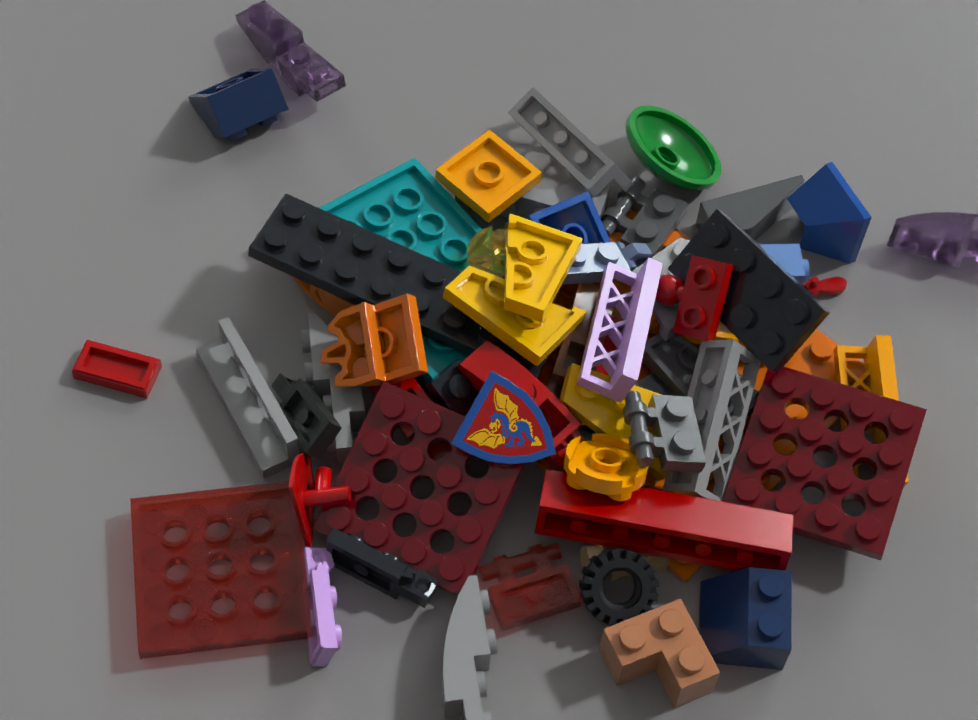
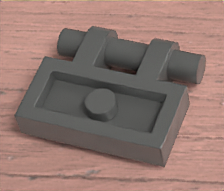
[601,177,688,258]
[623,391,706,473]

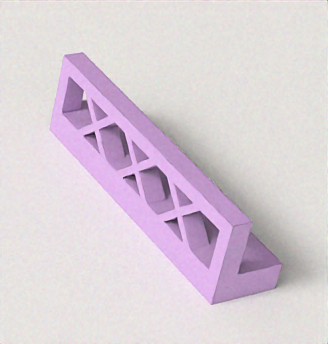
[576,257,663,403]

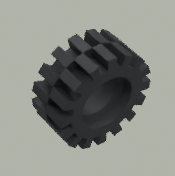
[579,547,659,626]

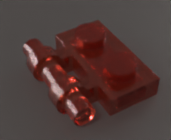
[478,543,582,631]

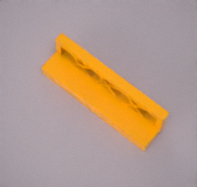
[833,335,909,488]

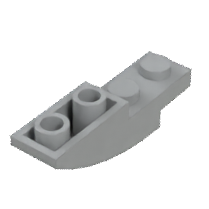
[301,313,366,468]
[442,575,497,720]

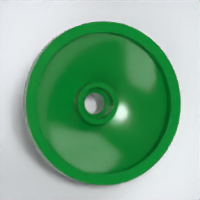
[625,105,721,190]

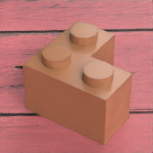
[599,598,720,708]

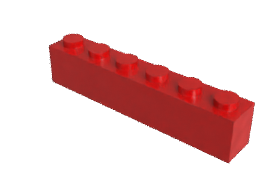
[534,469,793,571]

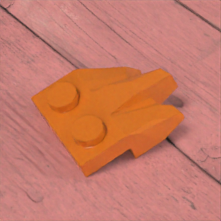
[320,293,428,387]

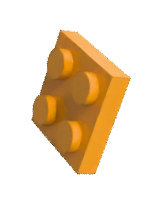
[435,129,542,222]

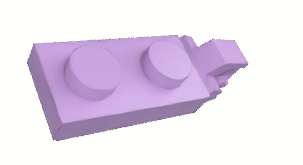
[301,547,342,667]

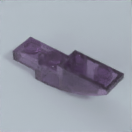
[235,0,346,102]
[887,212,978,267]

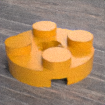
[564,433,648,501]

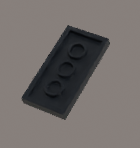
[667,209,831,373]

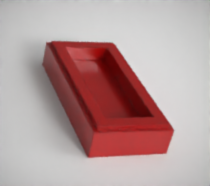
[71,340,162,399]

